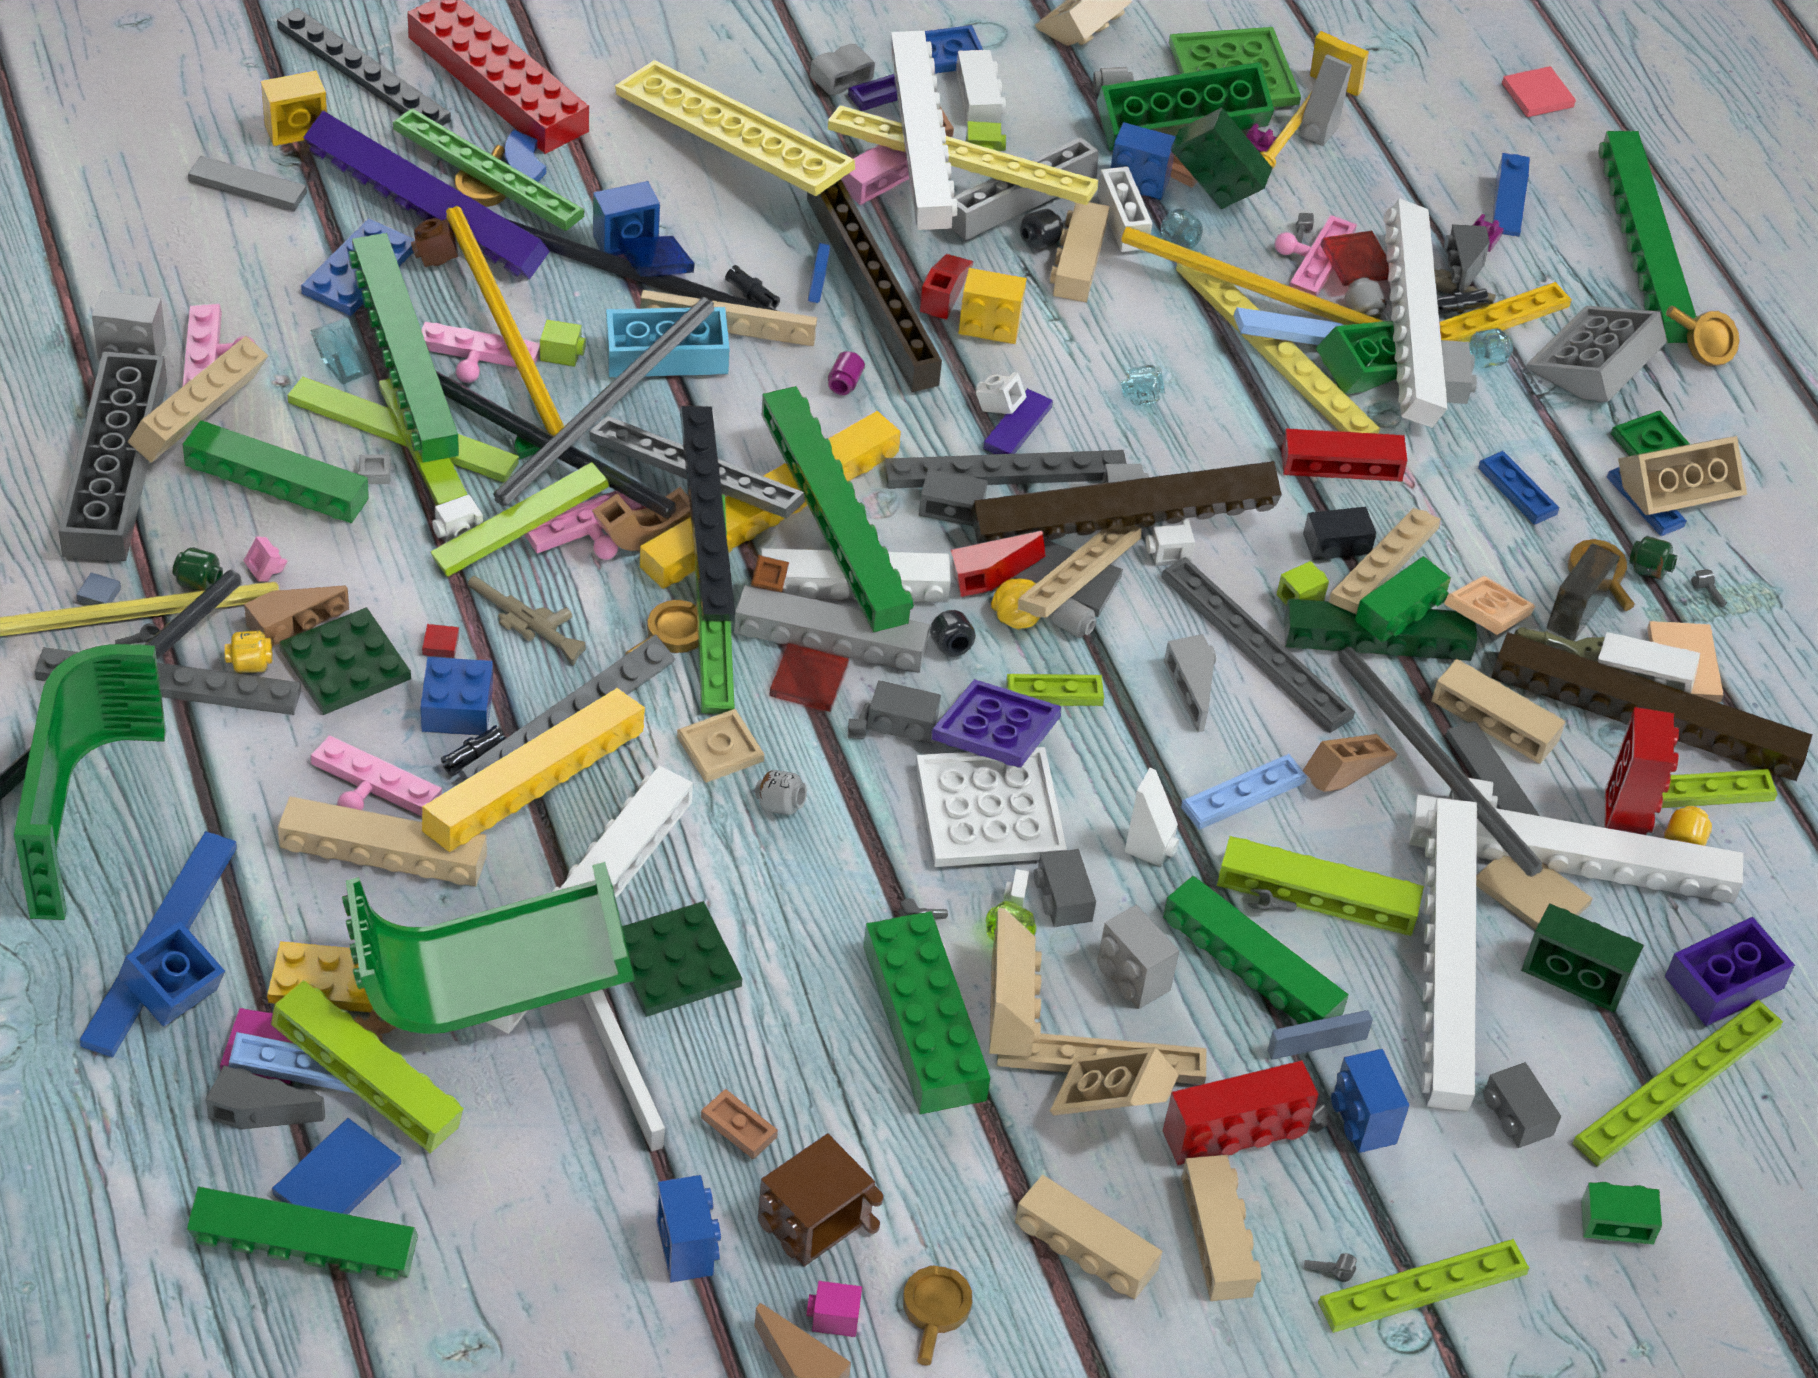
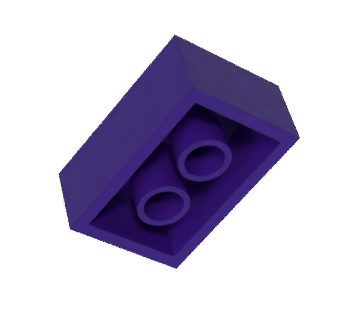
[1665,916,1795,1026]

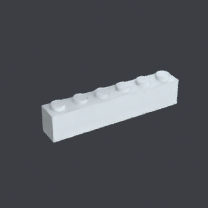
[761,548,951,603]

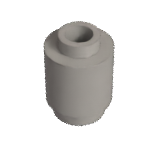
[1093,67,1134,94]
[1048,598,1096,638]

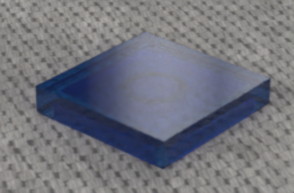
[618,236,695,276]

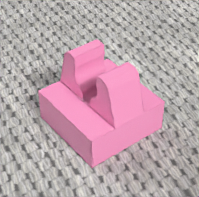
[244,537,287,582]

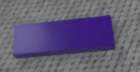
[983,388,1053,454]

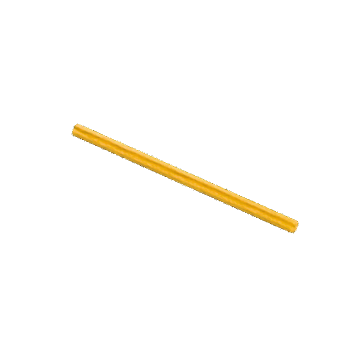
[446,206,564,435]
[1121,227,1383,325]

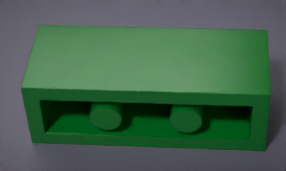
[1355,556,1451,643]

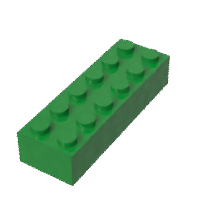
[1097,62,1274,151]
[863,911,991,1115]

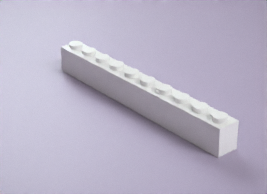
[891,31,957,230]
[1383,198,1448,428]
[487,766,693,1034]
[1409,794,1743,903]
[1421,798,1477,1111]

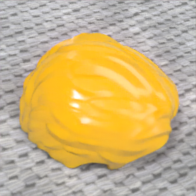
[991,578,1040,630]

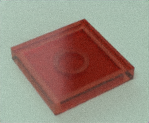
[1320,230,1389,287]
[769,643,849,712]

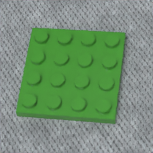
[1168,27,1301,107]

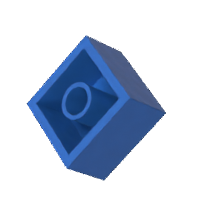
[1110,122,1176,200]
[593,181,660,256]
[420,657,493,735]
[118,920,225,1027]
[1331,1048,1410,1153]
[656,1175,721,1283]

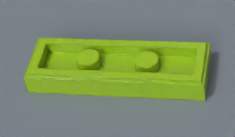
[1006,674,1104,706]

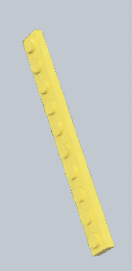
[828,105,1098,205]
[1176,252,1380,434]

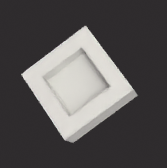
[1003,869,1029,918]

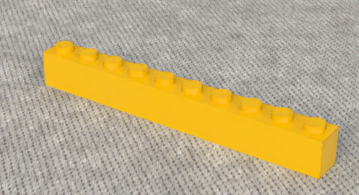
[640,411,901,589]

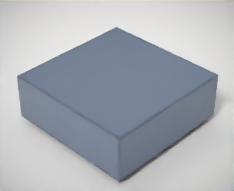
[76,572,121,605]

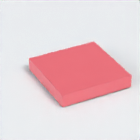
[1502,66,1576,117]

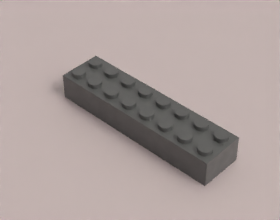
[58,352,167,561]

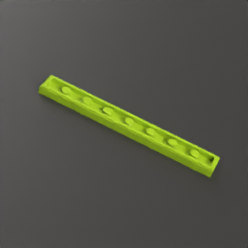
[287,376,519,483]
[1572,999,1784,1167]

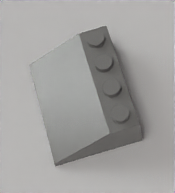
[1526,305,1667,402]

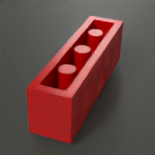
[1281,428,1408,482]

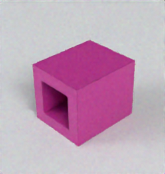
[806,1281,862,1337]

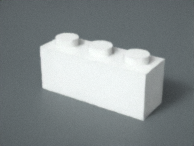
[956,50,1006,123]
[1097,167,1152,252]
[1598,632,1700,693]

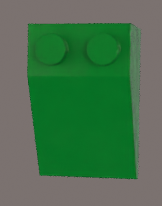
[1316,321,1398,394]

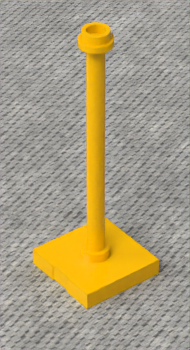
[1260,31,1369,168]

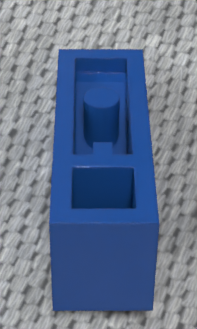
[1492,153,1530,237]

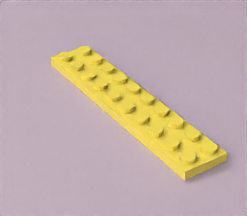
[615,60,855,196]

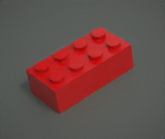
[1604,707,1679,835]
[1162,1060,1319,1166]

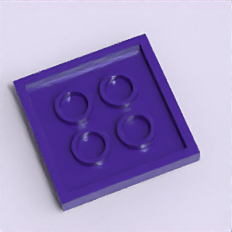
[932,679,1062,768]

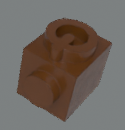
[411,218,458,267]

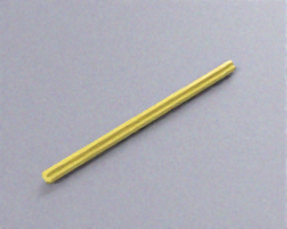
[0,581,279,637]

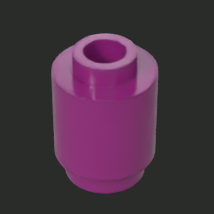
[828,351,865,395]

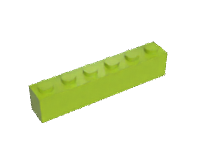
[1217,836,1424,936]
[271,980,464,1154]

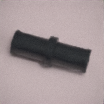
[725,265,780,309]
[1437,288,1489,315]
[441,725,506,775]

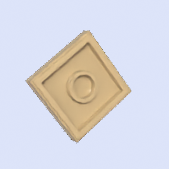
[677,709,765,783]

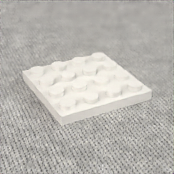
[916,747,1067,867]

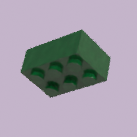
[1170,108,1273,209]
[1521,903,1644,1013]

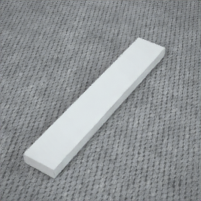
[581,990,665,1152]

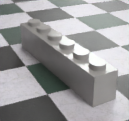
[951,137,1098,240]
[734,585,930,673]

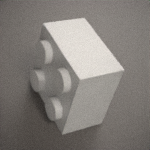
[92,290,166,359]
[1097,904,1179,1009]

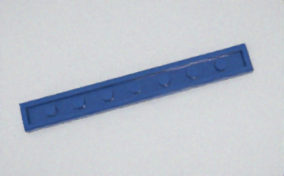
[79,831,237,1058]

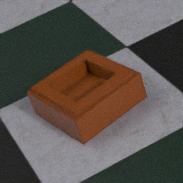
[751,555,789,593]

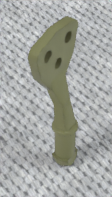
[1514,627,1605,662]

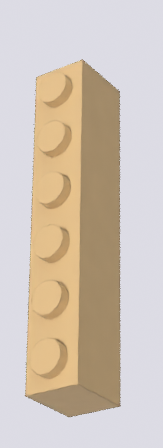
[128,336,268,463]
[278,796,487,887]

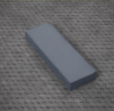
[1267,1010,1373,1060]

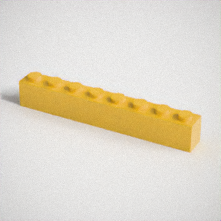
[422,688,645,852]

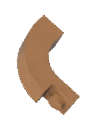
[592,487,691,551]

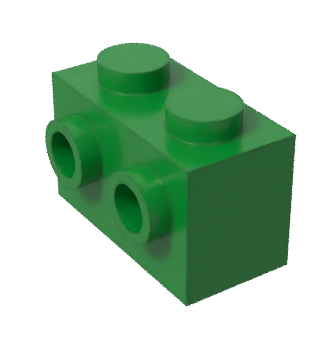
[1581,1182,1662,1245]

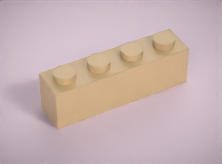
[1050,202,1110,303]
[1431,659,1566,764]
[1181,1155,1261,1301]
[1015,1174,1163,1300]

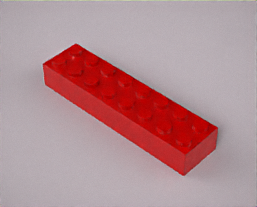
[407,0,589,154]

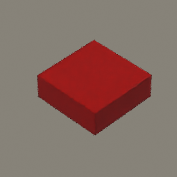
[422,624,459,658]

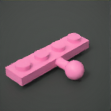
[1275,215,1357,296]
[183,304,256,386]
[421,322,540,383]
[524,490,646,560]
[311,735,442,816]

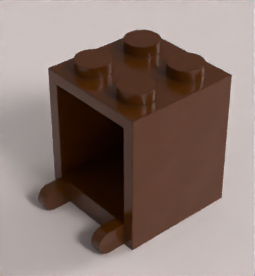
[758,1133,884,1267]

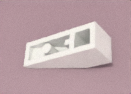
[1125,768,1179,867]

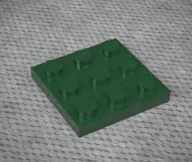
[279,607,411,715]
[622,901,743,1017]

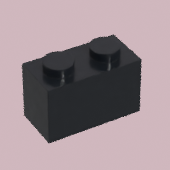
[1303,506,1377,560]

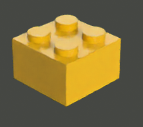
[261,70,327,146]
[958,268,1027,344]

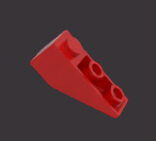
[920,253,974,320]
[951,531,1046,597]

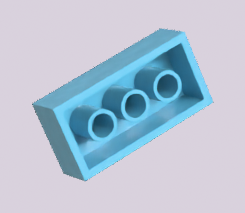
[606,307,730,377]

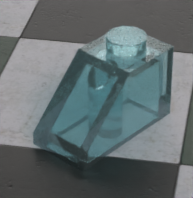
[310,317,370,384]

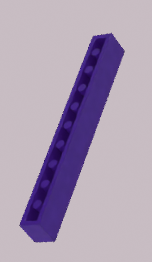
[303,111,550,279]

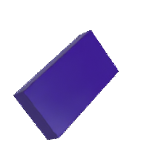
[848,74,898,111]

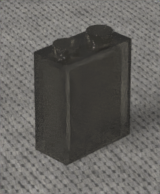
[1546,543,1620,641]

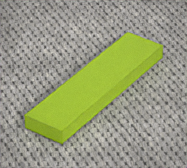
[1662,769,1778,808]

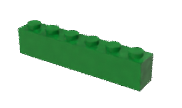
[182,420,369,523]
[1163,875,1349,1024]
[187,1186,418,1281]

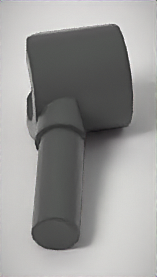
[1296,213,1314,243]
[1691,569,1727,607]
[115,623,160,645]
[848,703,870,739]
[1248,889,1297,911]
[898,898,948,917]
[1309,1105,1328,1133]
[1304,1253,1357,1282]

